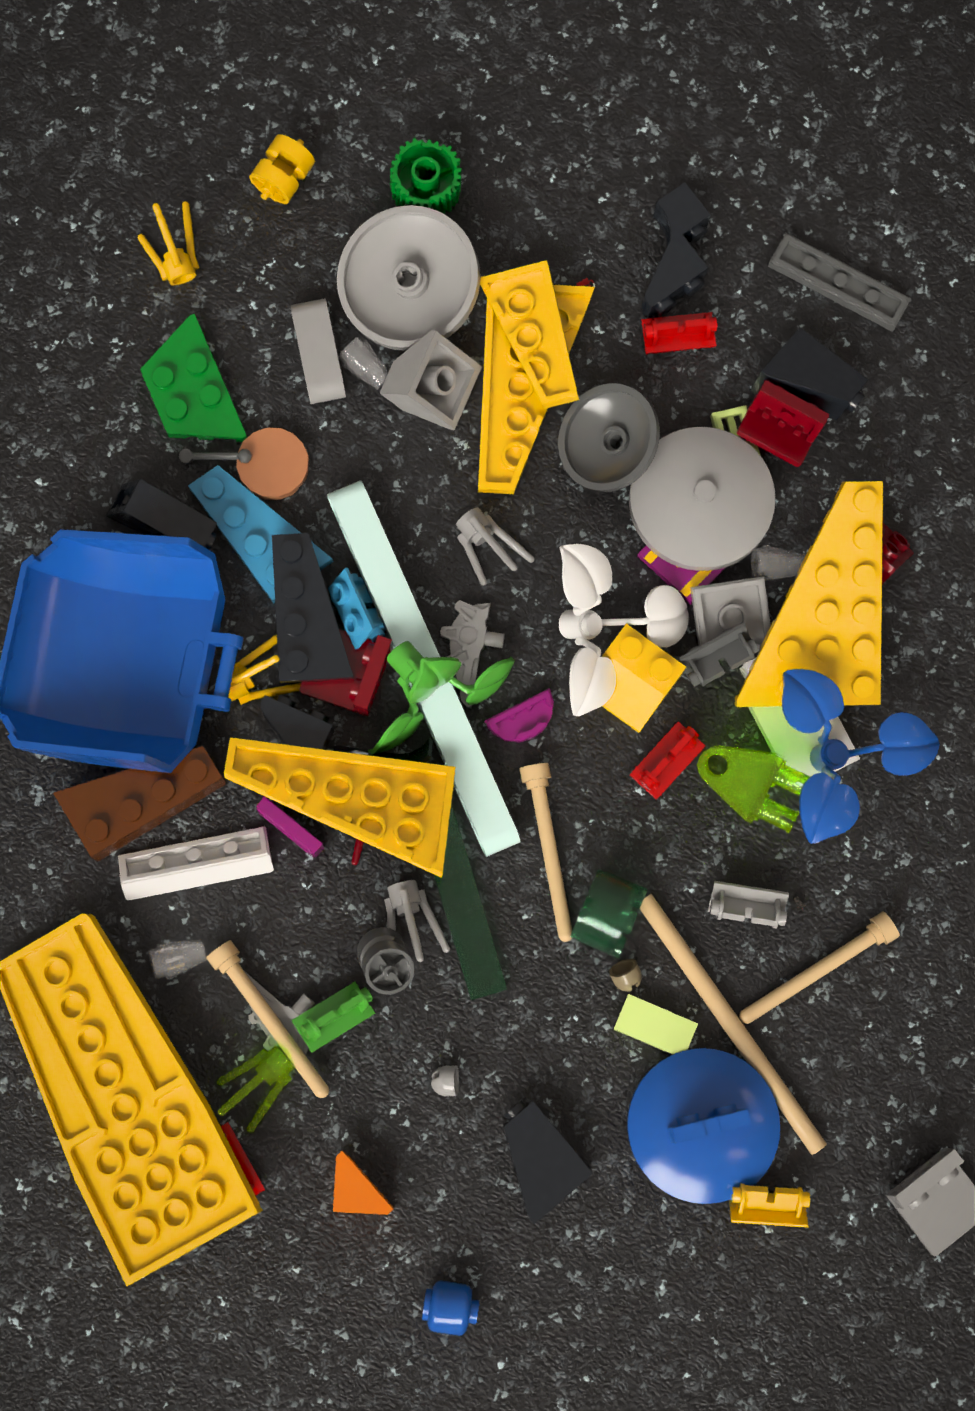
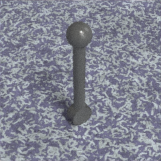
[179,449,252,464]

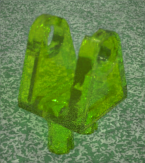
[697,745,810,834]

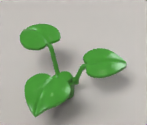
[368,641,515,755]

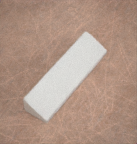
[118,826,273,900]

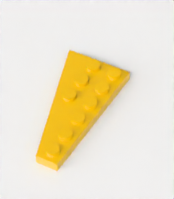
[478,285,595,494]
[224,737,456,878]

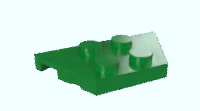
[140,313,247,442]

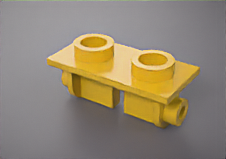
[729,1183,810,1228]

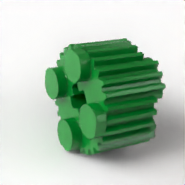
[390,138,461,215]

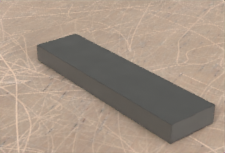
[768,233,911,332]

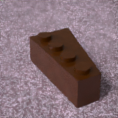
[53,746,226,862]

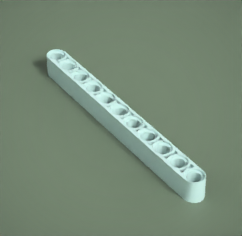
[327,480,520,857]

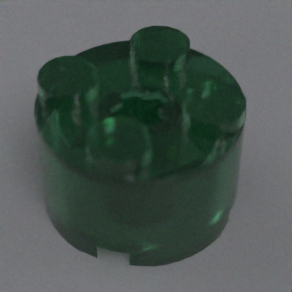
[570,869,648,959]

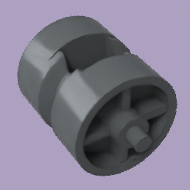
[357,927,414,994]

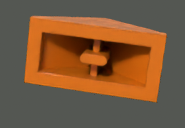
[333,1150,394,1215]

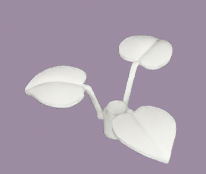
[559,544,689,716]

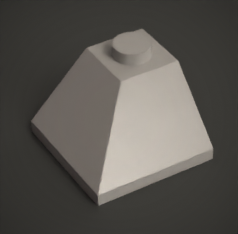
[380,330,482,430]

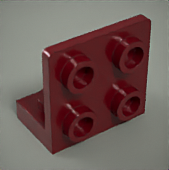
[299,629,393,717]

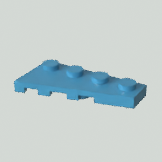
[188,465,333,604]

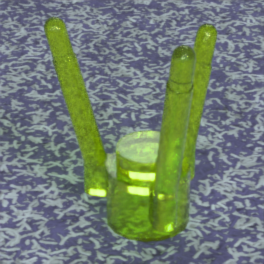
[217,1045,295,1133]

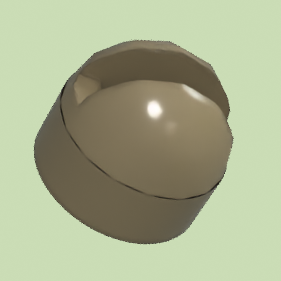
[609,959,642,992]

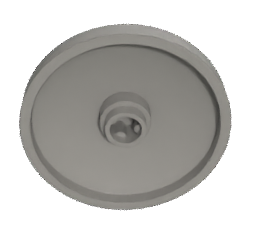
[337,206,480,351]
[629,427,775,571]

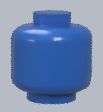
[422,1280,480,1336]

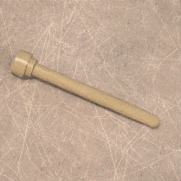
[519,763,573,942]
[739,911,900,1024]
[206,940,329,1098]

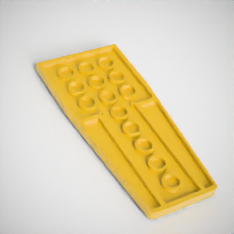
[0,914,263,1286]

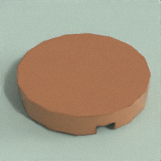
[236,428,309,500]

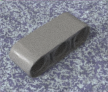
[290,298,346,405]

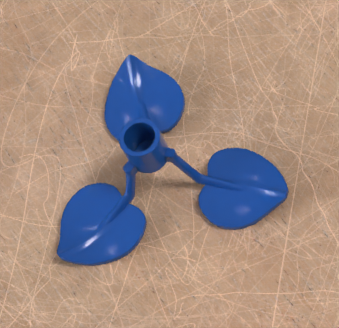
[782,669,940,844]

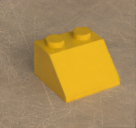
[602,624,686,733]

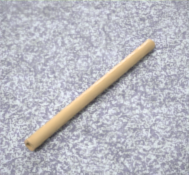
[636,893,827,1155]

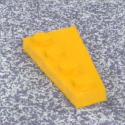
[480,260,579,409]

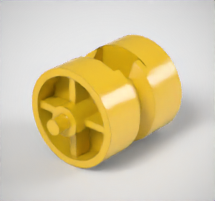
[249,134,315,204]

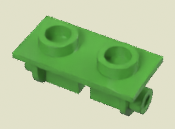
[292,982,375,1053]

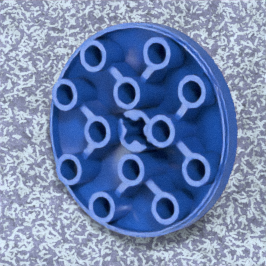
[627,1048,780,1204]

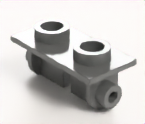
[679,623,760,687]

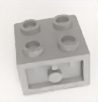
[885,1148,975,1256]

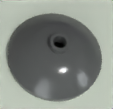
[558,383,660,492]

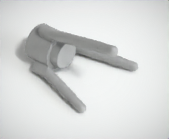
[456,507,534,586]
[384,880,450,962]

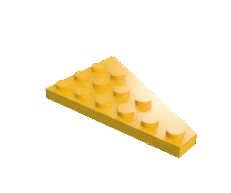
[735,481,883,707]

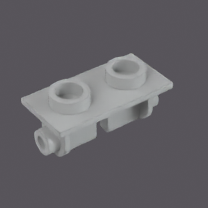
[708,881,789,929]

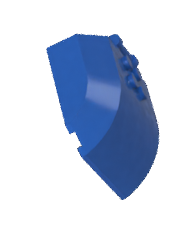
[0,529,244,773]

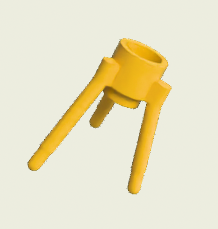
[138,201,200,286]
[228,634,301,705]

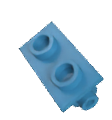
[328,568,386,650]

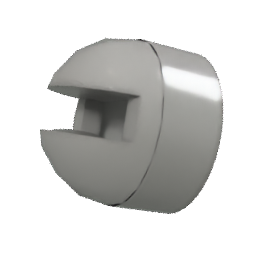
[431,1065,459,1096]

